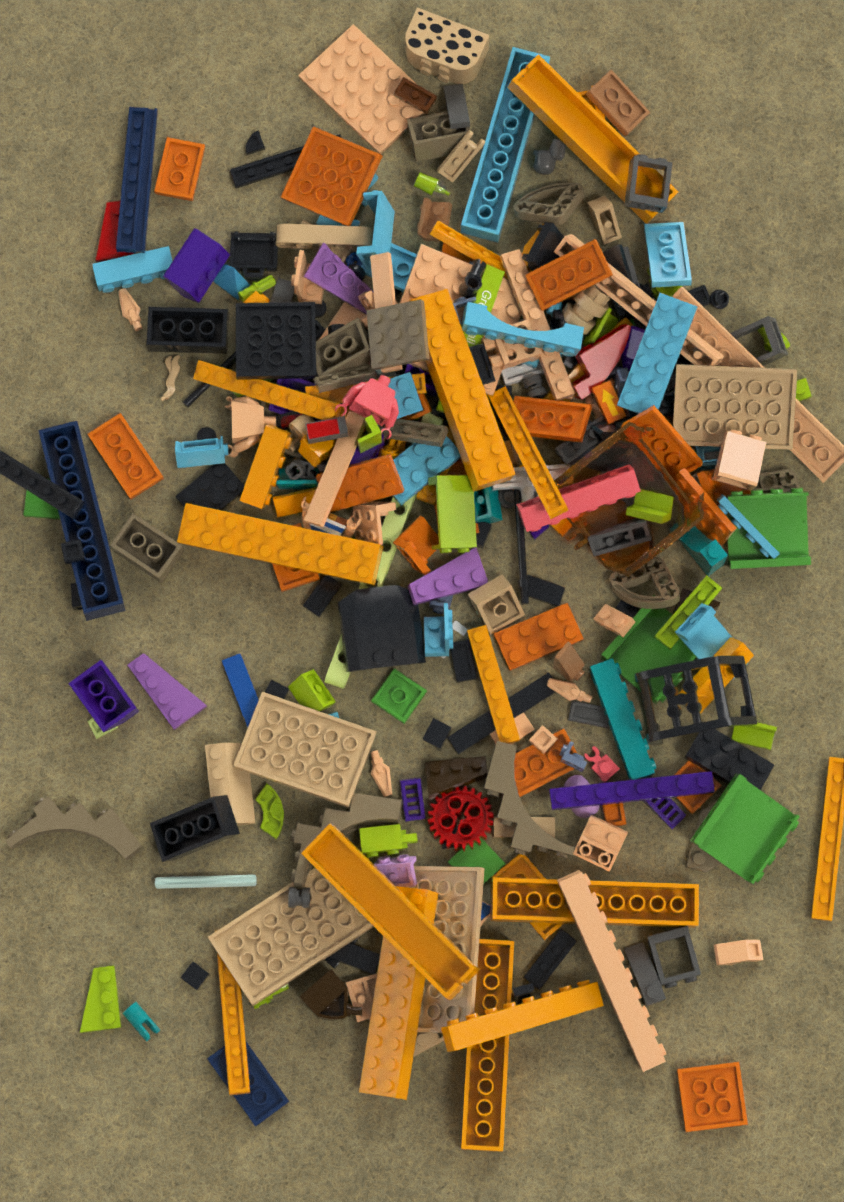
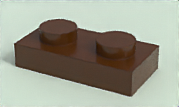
[394,77,437,114]

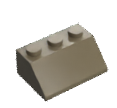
[407,111,472,162]
[316,318,371,376]

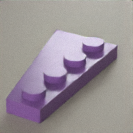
[303,242,374,314]
[407,548,488,605]
[128,653,207,730]

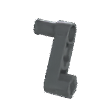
[285,458,327,480]

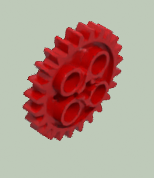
[428,786,494,852]

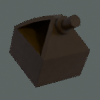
[300,969,362,1021]

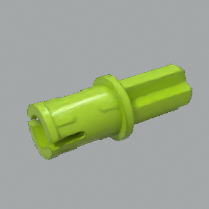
[238,275,276,302]

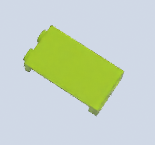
[428,475,477,553]

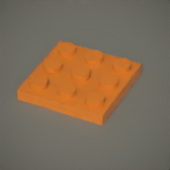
[677,1062,748,1132]

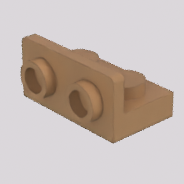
[416,198,452,242]

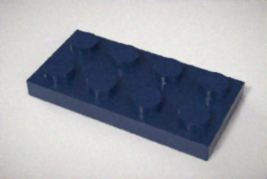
[207,1042,289,1127]

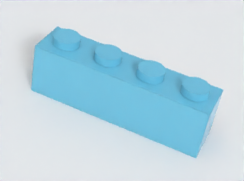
[92,246,173,293]

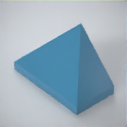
[213,264,251,301]

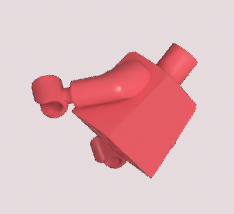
[335,375,399,439]

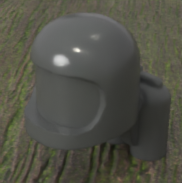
[533,139,566,175]

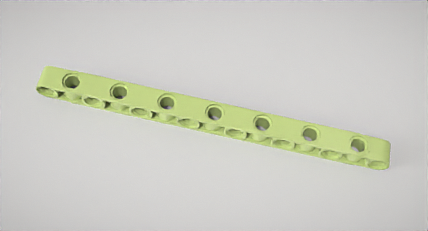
[325,411,444,689]

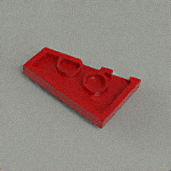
[96,201,134,263]

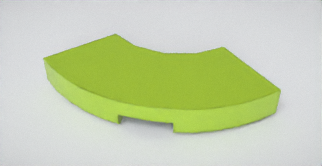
[255,783,284,840]

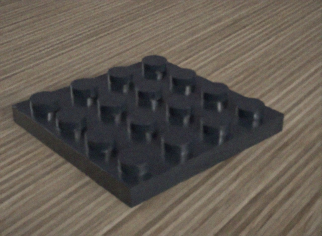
[236,302,316,380]

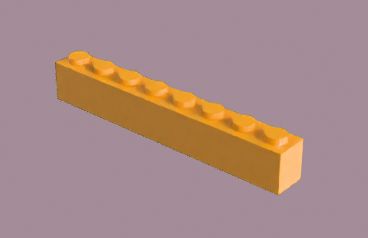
[441,979,604,1052]

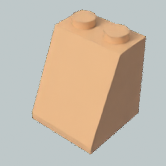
[712,430,766,491]

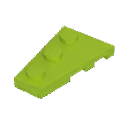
[80,966,121,1033]

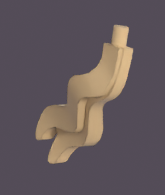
[160,355,180,402]

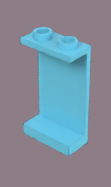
[356,190,395,274]
[675,603,748,682]

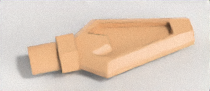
[118,288,142,331]
[547,678,592,703]
[370,750,392,797]

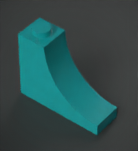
[671,517,728,577]

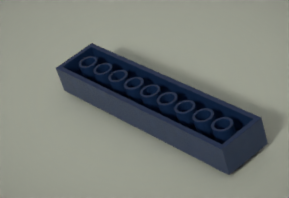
[38,421,126,621]

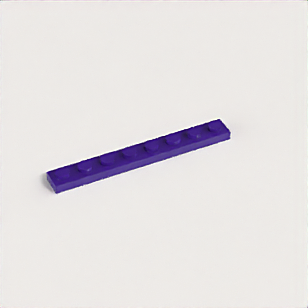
[549,771,715,810]

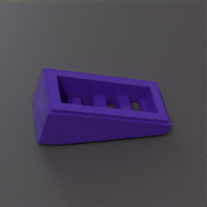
[399,777,426,822]
[643,798,686,829]

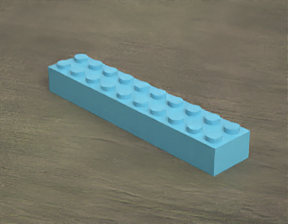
[461,47,550,243]

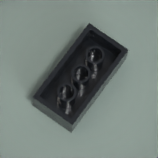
[146,307,229,354]
[150,795,240,862]

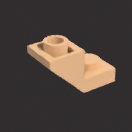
[714,940,763,965]

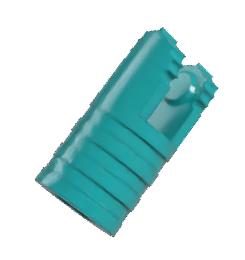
[122,1002,160,1041]

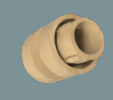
[561,285,611,335]

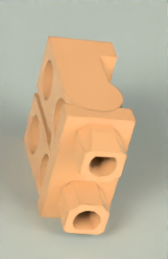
[481,319,542,370]

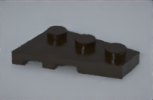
[425,756,488,800]

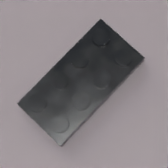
[684,729,774,790]

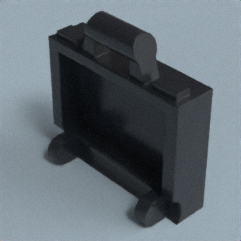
[522,222,564,271]
[230,231,278,280]

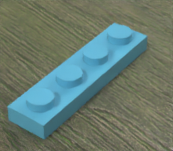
[717,494,780,559]

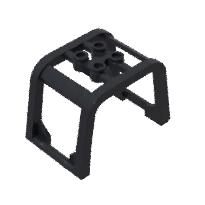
[635,656,758,746]

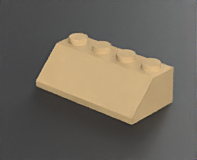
[205,743,256,826]

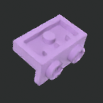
[374,854,417,887]

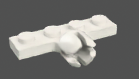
[492,464,572,502]

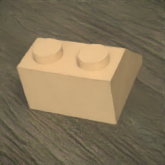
[468,575,525,635]

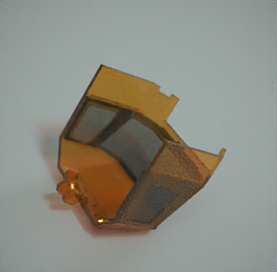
[554,422,704,577]

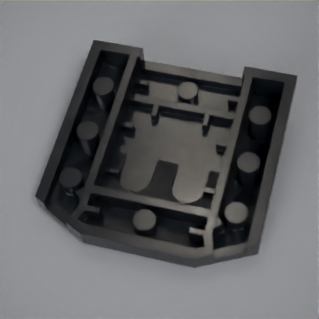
[337,585,426,672]

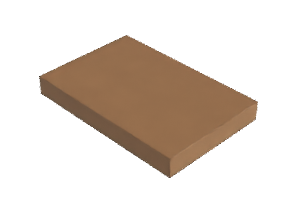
[585,70,650,137]

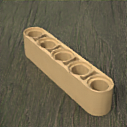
[276,224,373,251]

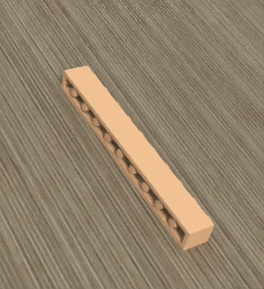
[554,234,725,366]
[557,870,666,1072]

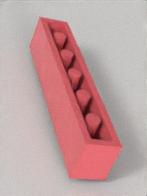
[516,464,641,532]

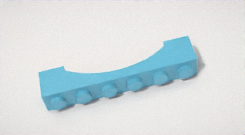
[461,302,584,357]

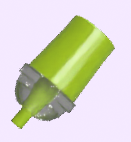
[414,172,450,198]

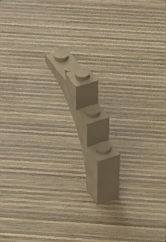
[484,741,575,858]
[291,793,402,889]
[5,796,143,861]

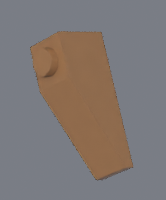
[553,642,585,682]

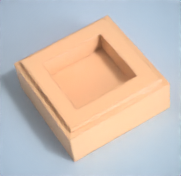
[529,725,557,754]

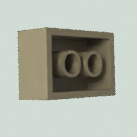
[110,513,184,583]

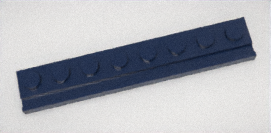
[116,107,158,253]

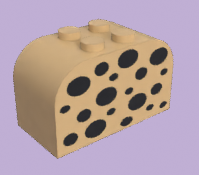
[405,7,489,84]

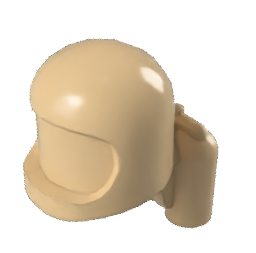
[288,414,315,453]

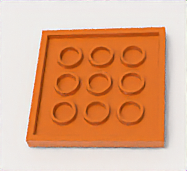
[281,126,383,226]

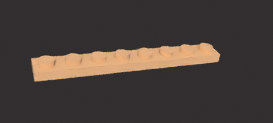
[500,249,575,401]

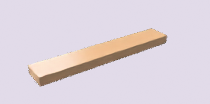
[370,252,402,373]
[304,411,365,527]

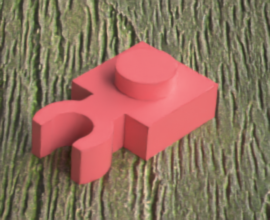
[584,746,620,783]

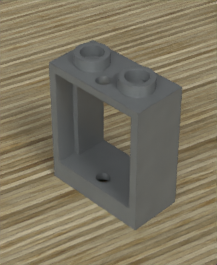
[624,154,673,213]
[730,316,788,366]
[646,926,701,989]

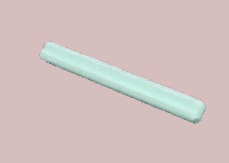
[155,875,257,889]

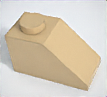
[587,195,622,245]

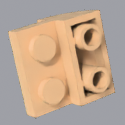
[573,815,628,872]

